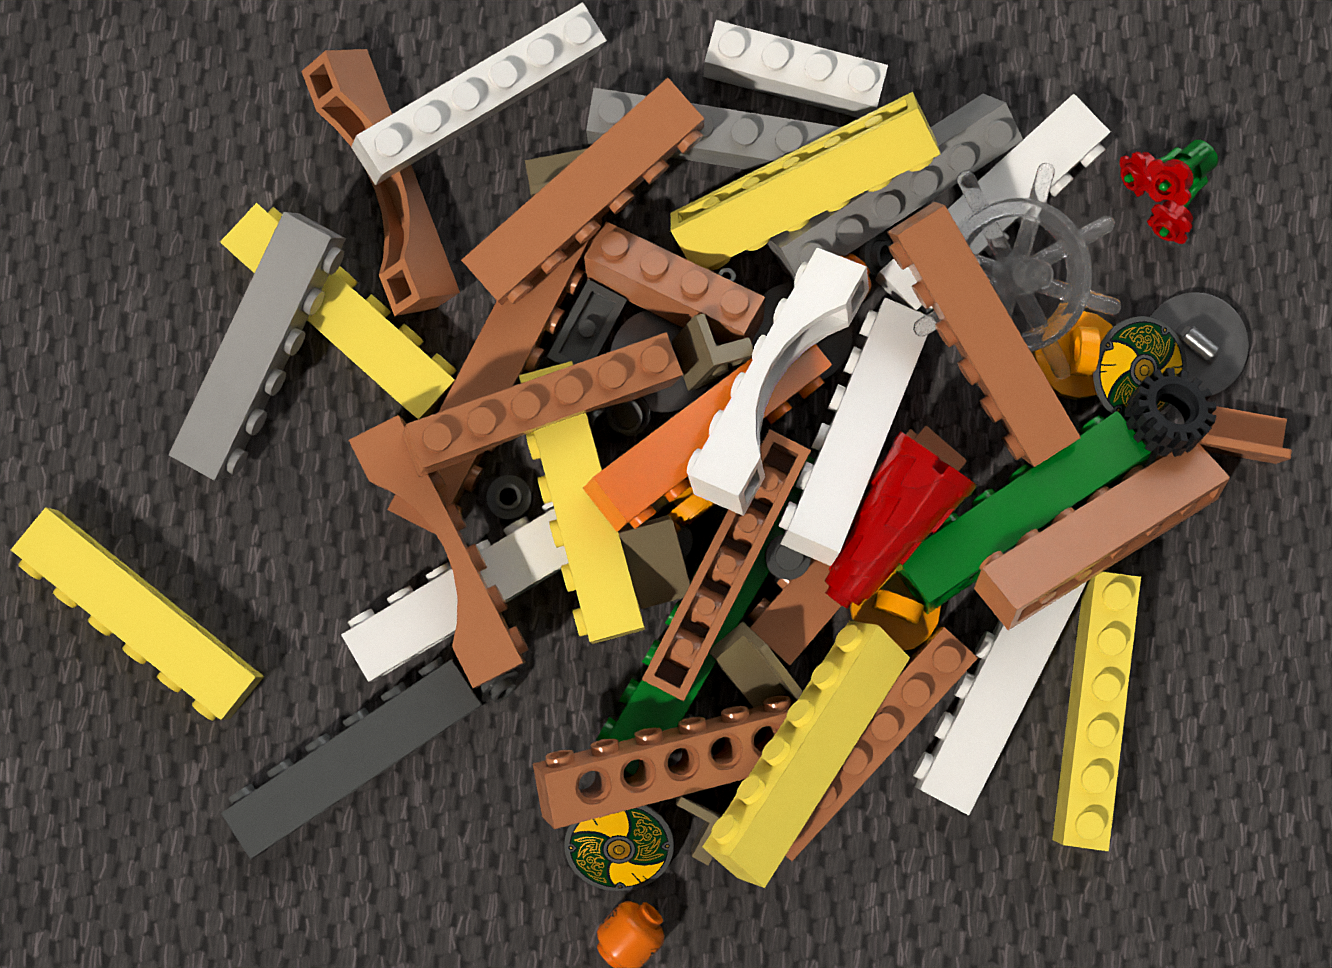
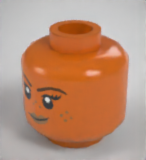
[597,901,665,968]

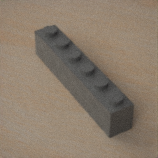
[221,657,485,860]

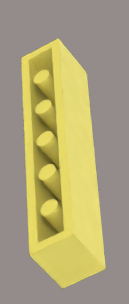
[670,92,941,270]
[220,203,457,420]
[519,361,645,644]
[11,507,264,721]
[1052,572,1141,851]
[702,620,910,888]

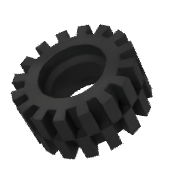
[1125,368,1217,457]

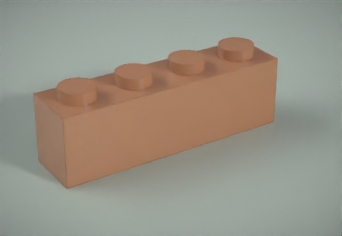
[584,221,765,345]

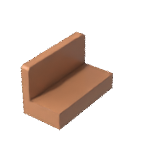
[1199,406,1292,464]

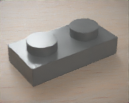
[547,279,628,365]

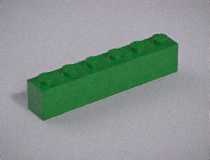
[895,411,1151,615]

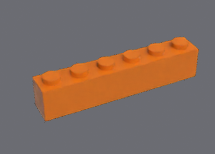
[583,344,832,532]

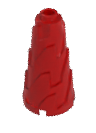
[824,431,977,609]

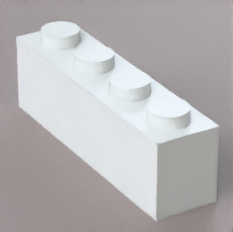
[703,20,888,118]

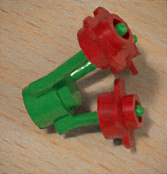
[1119,140,1218,244]

